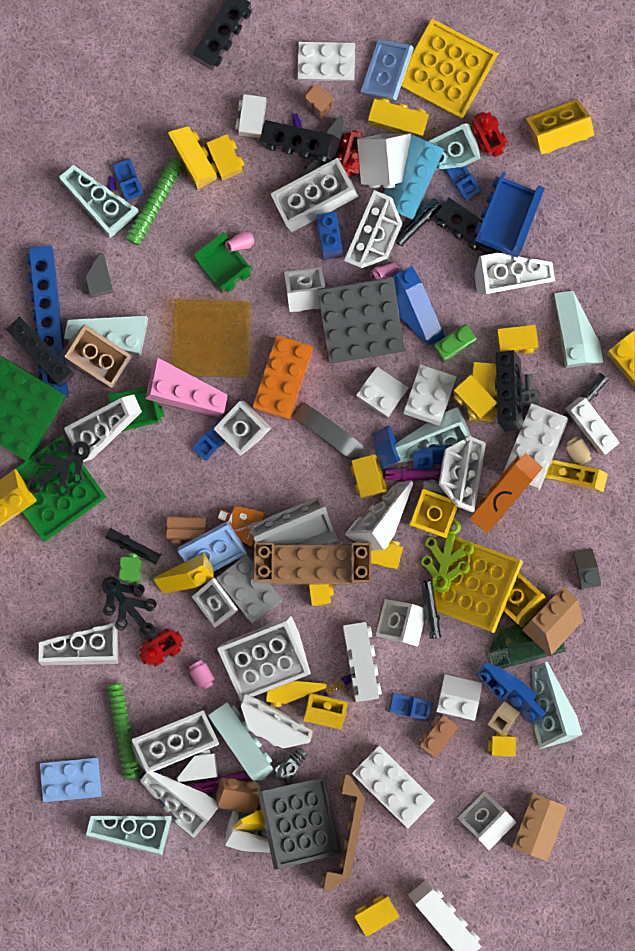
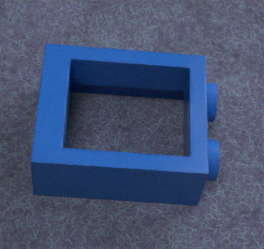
[317,211,342,260]

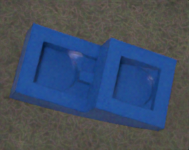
[112,159,144,201]
[445,166,482,200]
[192,419,225,461]
[373,425,400,469]
[413,445,453,469]
[388,693,433,721]

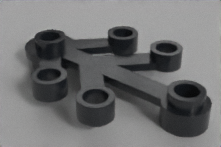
[27,441,90,495]
[102,577,157,640]

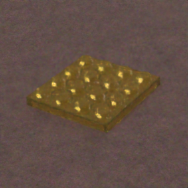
[172,299,251,378]

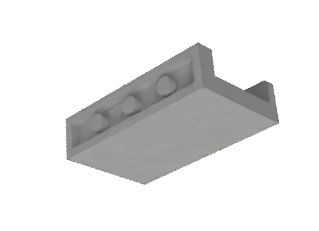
[249,496,338,545]

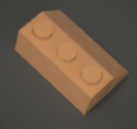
[59,324,132,388]
[522,586,583,656]
[511,793,567,861]

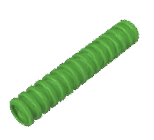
[126,158,184,245]
[106,683,141,779]

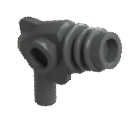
[522,374,540,408]
[274,747,308,786]

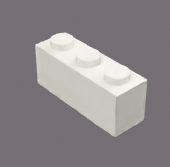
[565,397,620,455]

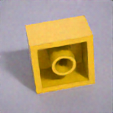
[503,573,548,628]

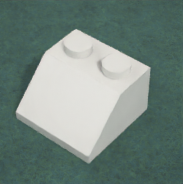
[284,267,325,312]
[356,367,409,419]
[214,401,271,456]
[192,578,239,628]
[376,599,426,646]
[436,674,482,721]
[177,750,218,782]
[458,791,516,850]

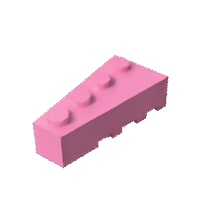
[145,358,228,417]

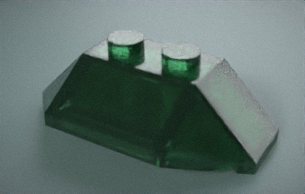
[487,622,566,669]

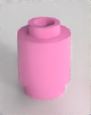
[189,660,215,690]

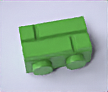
[433,324,476,363]
[119,554,143,583]

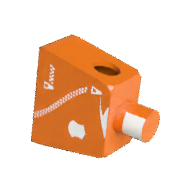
[217,506,266,548]

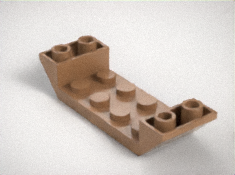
[254,543,371,585]
[320,774,365,892]

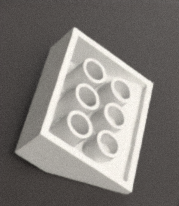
[217,616,311,701]

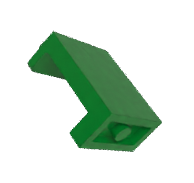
[194,232,252,294]
[108,386,165,432]

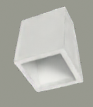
[357,133,411,188]

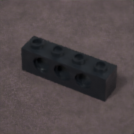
[192,0,252,70]
[259,120,340,163]
[435,197,504,255]
[6,316,75,387]
[496,350,523,432]

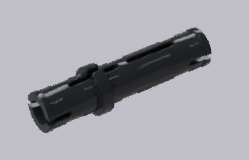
[395,198,442,247]
[563,373,609,423]
[105,528,162,565]
[420,580,442,639]

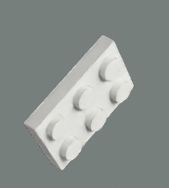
[298,42,355,82]
[403,364,456,426]

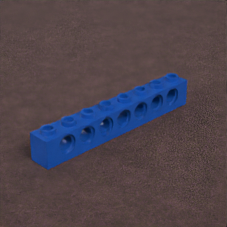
[26,245,69,399]

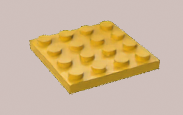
[400,19,498,120]
[424,536,523,633]

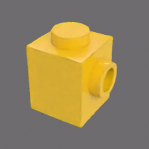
[309,585,334,607]
[488,732,516,757]

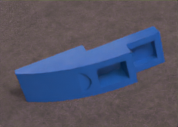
[476,663,546,726]

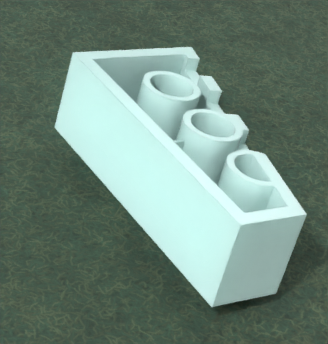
[64,316,148,356]
[208,702,275,784]

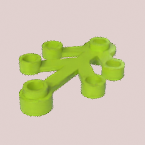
[421,518,474,593]

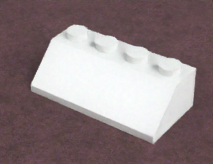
[271,158,359,232]
[132,710,219,774]

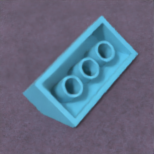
[383,133,444,219]

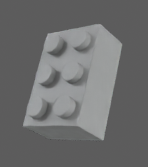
[216,555,283,624]

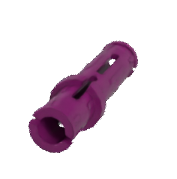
[385,467,441,482]
[190,770,249,794]

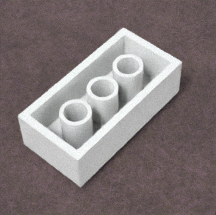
[504,403,568,491]
[352,746,435,828]

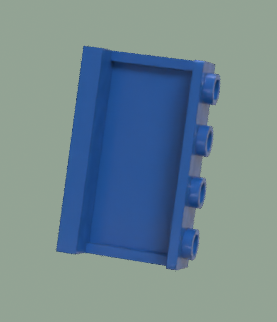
[475,171,545,258]

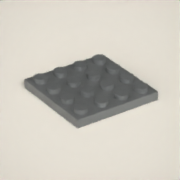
[317,276,405,364]
[258,777,341,870]

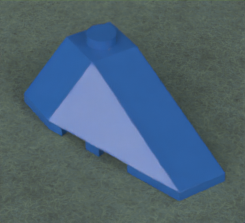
[393,266,445,346]

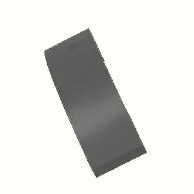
[293,403,365,461]

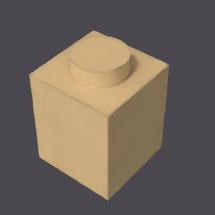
[488,702,520,736]

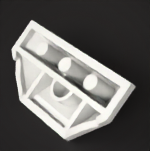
[344,190,402,268]
[439,436,486,512]
[241,694,313,748]

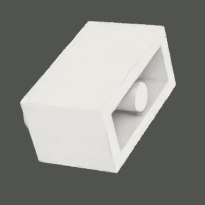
[236,94,267,138]

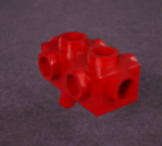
[471,112,507,158]
[335,130,365,177]
[139,628,184,667]

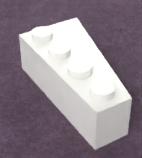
[64,395,142,462]
[39,622,118,665]
[343,622,382,703]
[408,880,481,951]

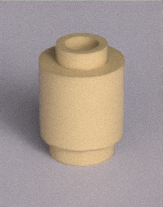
[565,437,592,465]

